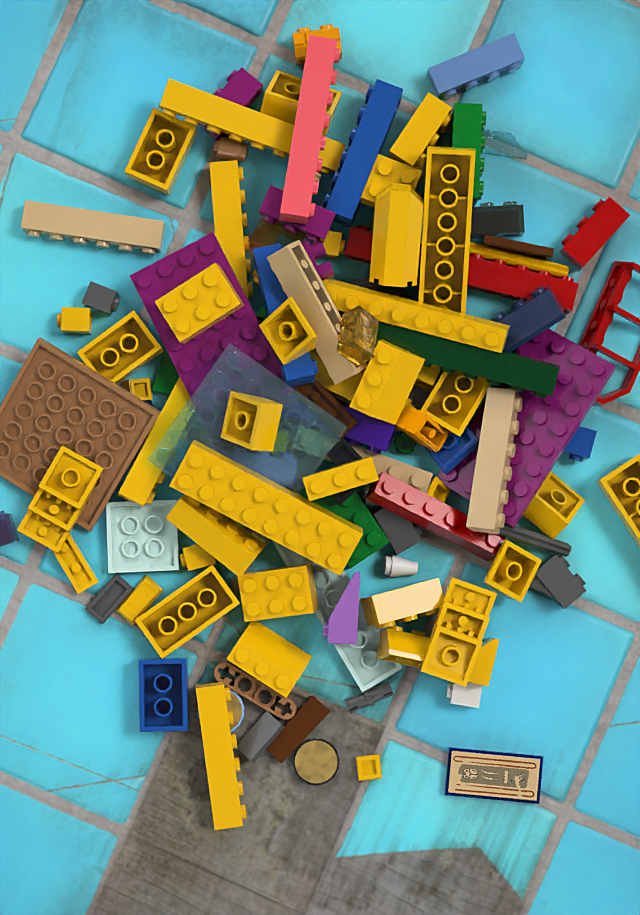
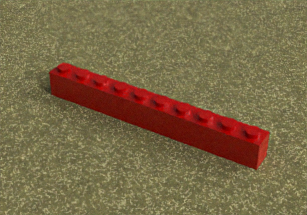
[344,225,579,313]

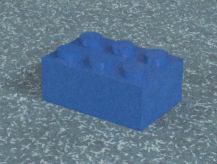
[139,657,190,732]

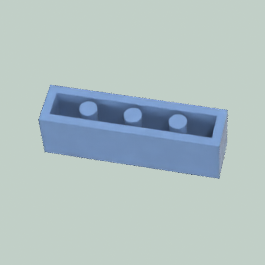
[427,33,525,99]

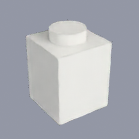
[446,682,483,708]

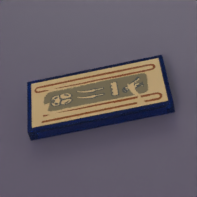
[445,747,543,804]

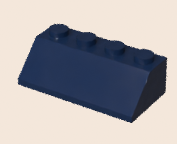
[491,285,566,352]

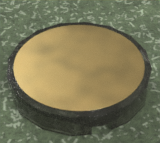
[293,738,340,786]

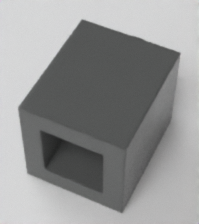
[82,281,121,316]

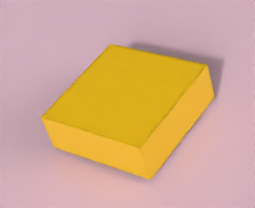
[356,754,382,781]

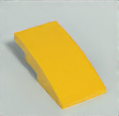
[17,446,104,554]
[420,576,497,687]

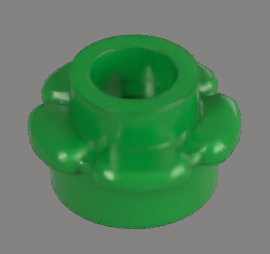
[393,432,417,455]

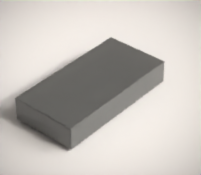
[85,573,134,624]
[237,711,285,763]

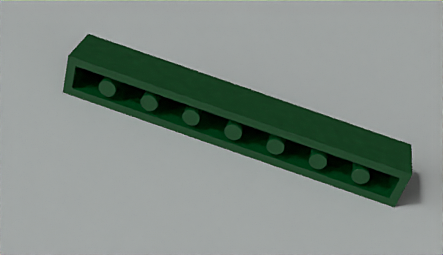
[366,320,561,398]

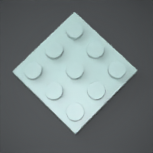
[106,500,180,573]

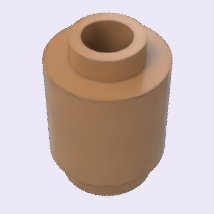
[213,136,249,163]

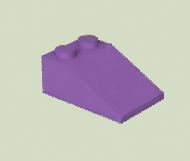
[323,572,360,644]

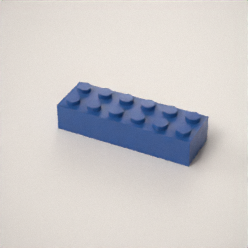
[322,79,403,228]

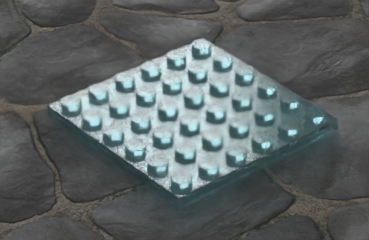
[147,343,347,542]

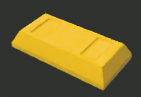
[116,574,164,625]

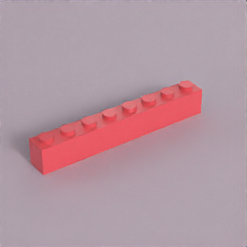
[279,35,341,225]

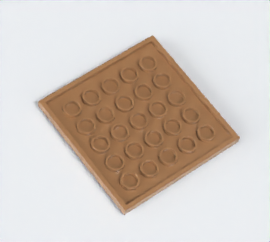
[0,337,161,532]

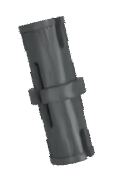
[345,681,394,714]

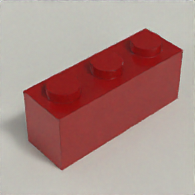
[560,196,630,270]

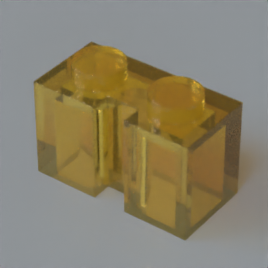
[337,305,379,367]

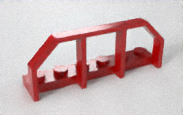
[578,261,640,405]

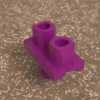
[301,240,335,281]

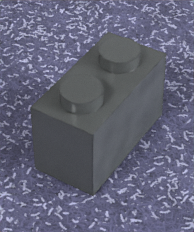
[373,508,423,555]
[535,554,587,609]

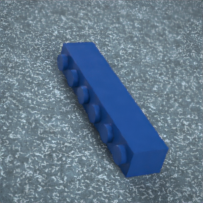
[252,243,318,388]

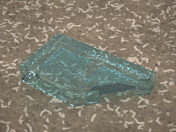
[484,130,527,160]

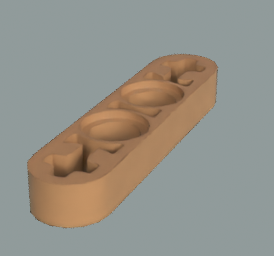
[214,662,296,720]

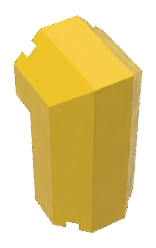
[369,183,424,287]

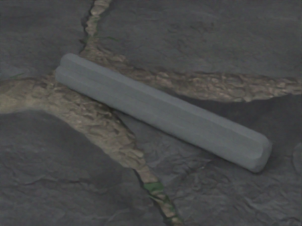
[499,523,572,557]

